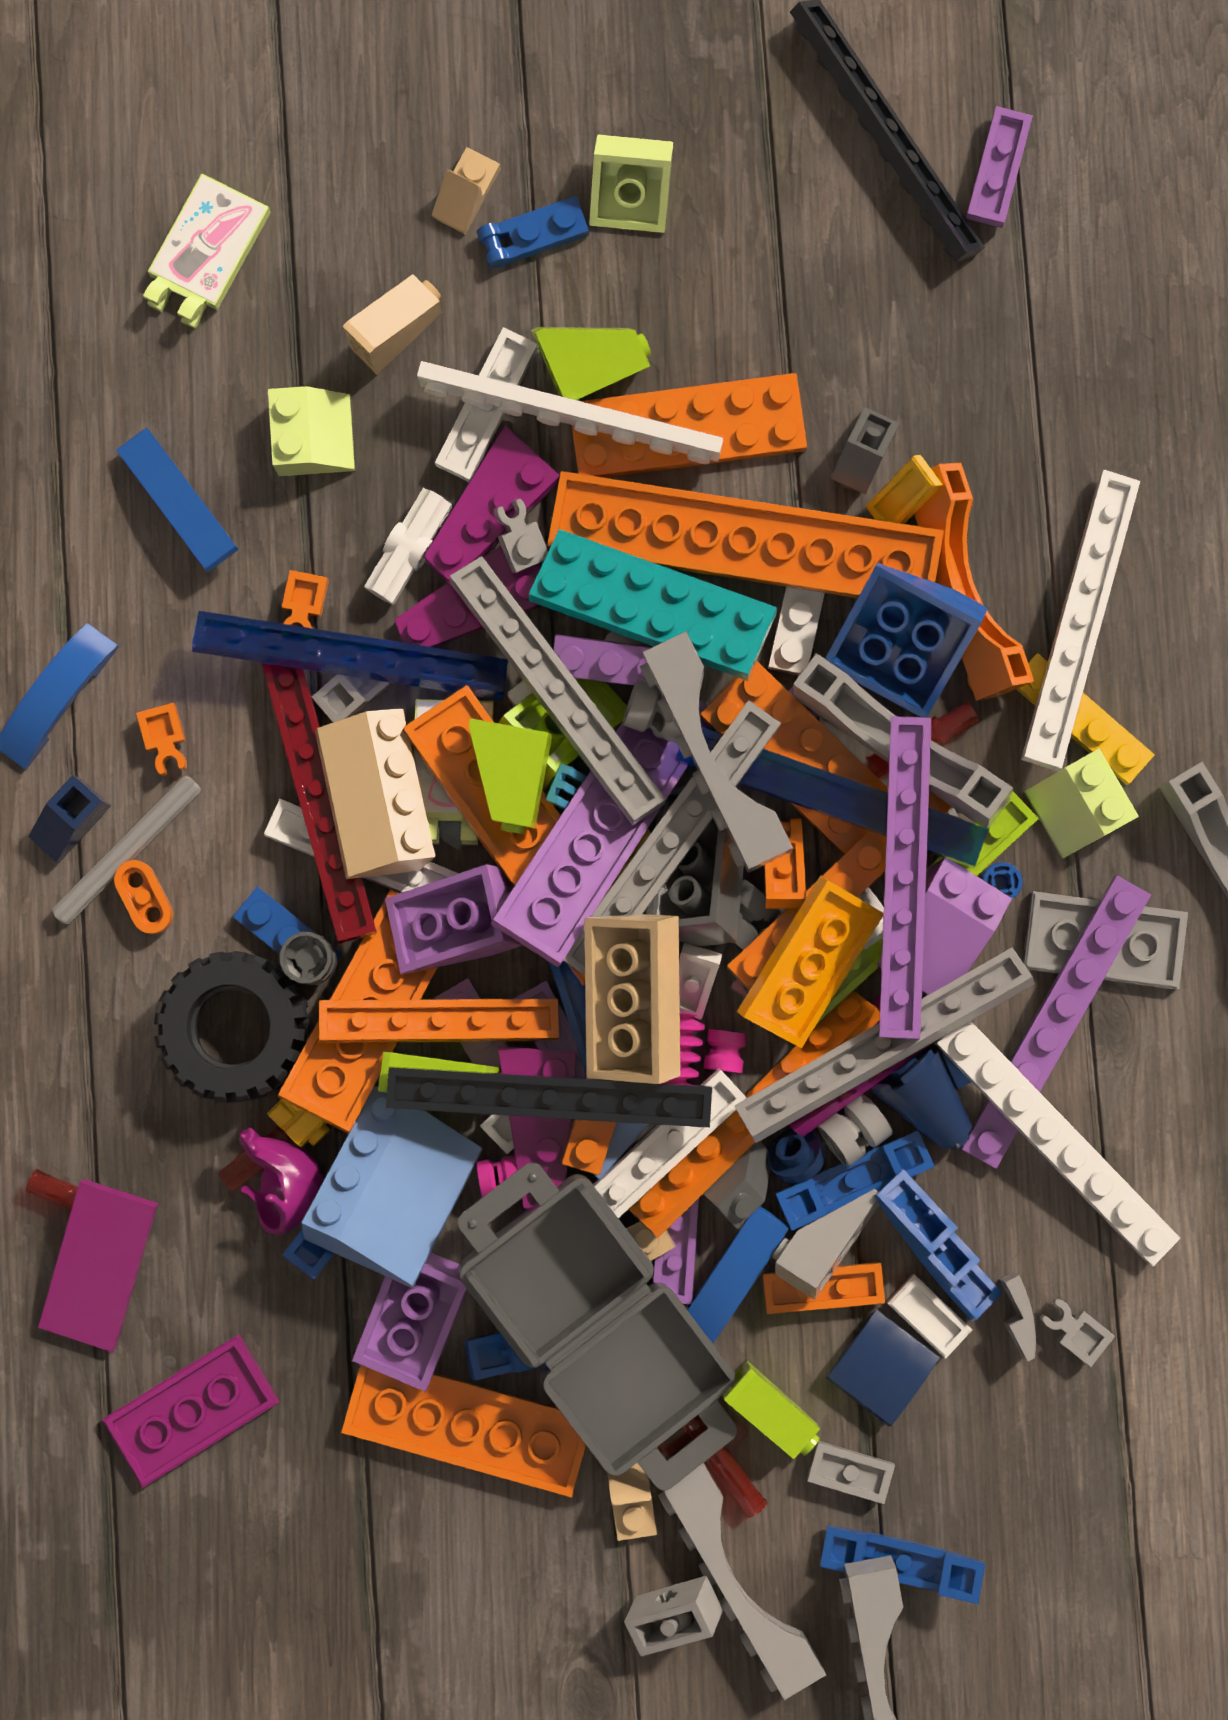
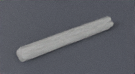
[52,775,201,925]

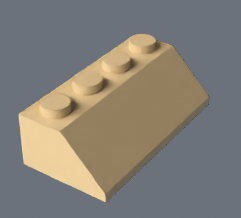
[315,709,435,879]
[584,914,680,1084]

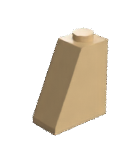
[342,275,442,375]

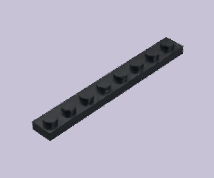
[790,0,985,262]
[386,1066,712,1128]

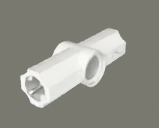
[364,488,452,605]

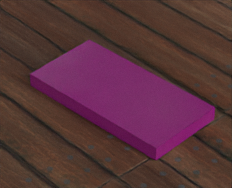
[38,1179,159,1352]
[102,1333,280,1488]

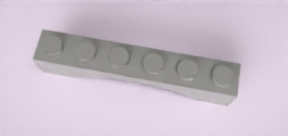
[639,632,793,873]
[793,653,1013,830]
[1159,761,1228,898]
[658,1462,826,1700]
[839,1555,903,1720]

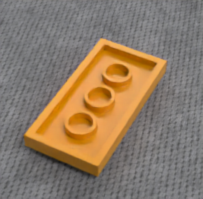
[737,875,883,1048]

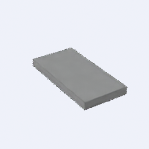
[1023,891,1188,990]

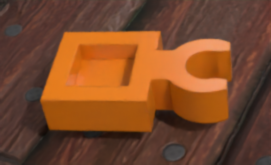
[282,570,329,643]
[136,702,187,776]

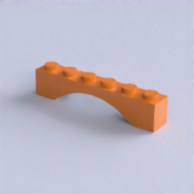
[914,463,1034,701]

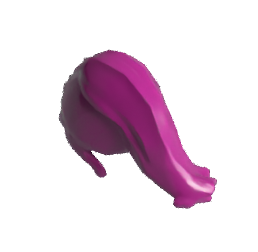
[239,1128,324,1235]

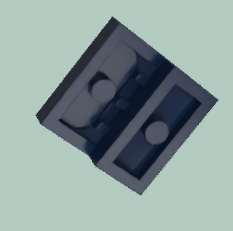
[826,1309,940,1427]

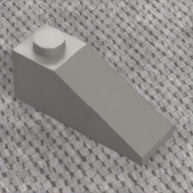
[773,1189,879,1300]

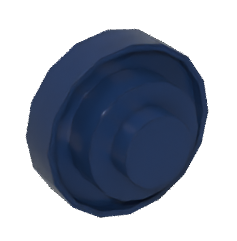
[767,1129,827,1184]

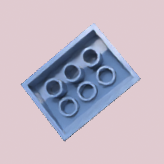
[302,1086,482,1288]

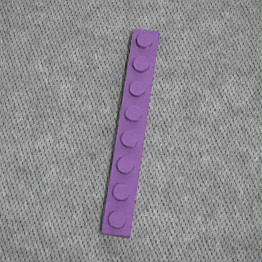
[879,716,931,1039]
[960,875,1151,1168]

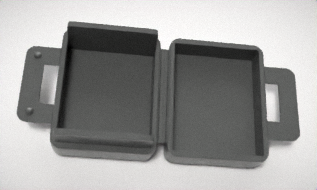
[458,1163,737,1490]

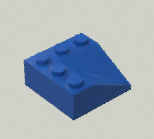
[825,563,988,718]

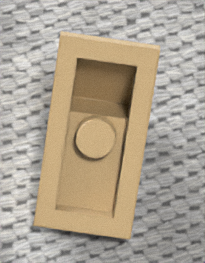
[432,147,501,235]
[608,1463,657,1541]

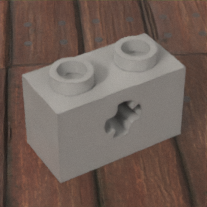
[624,1576,723,1656]

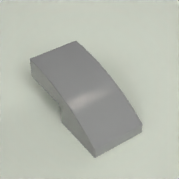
[312,647,400,723]
[999,1272,1036,1362]

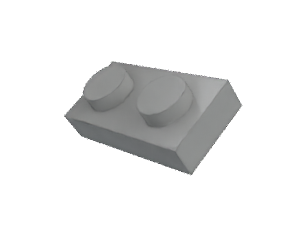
[806,1441,895,1504]

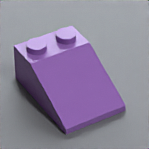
[876,857,1012,996]
[385,864,523,974]
[352,1252,468,1392]

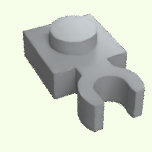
[494,499,548,573]
[1039,1298,1115,1367]

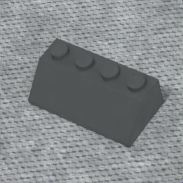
[646,786,744,946]

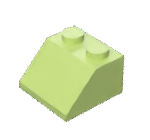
[589,135,673,233]
[268,386,355,476]
[1024,749,1139,859]

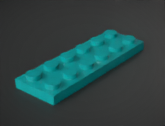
[529,529,777,681]

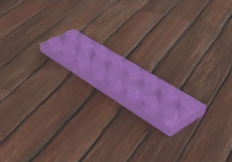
[491,700,712,967]

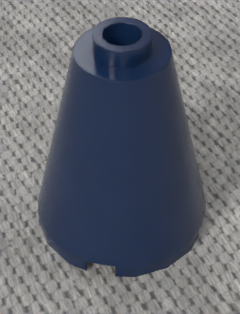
[870,1043,972,1150]

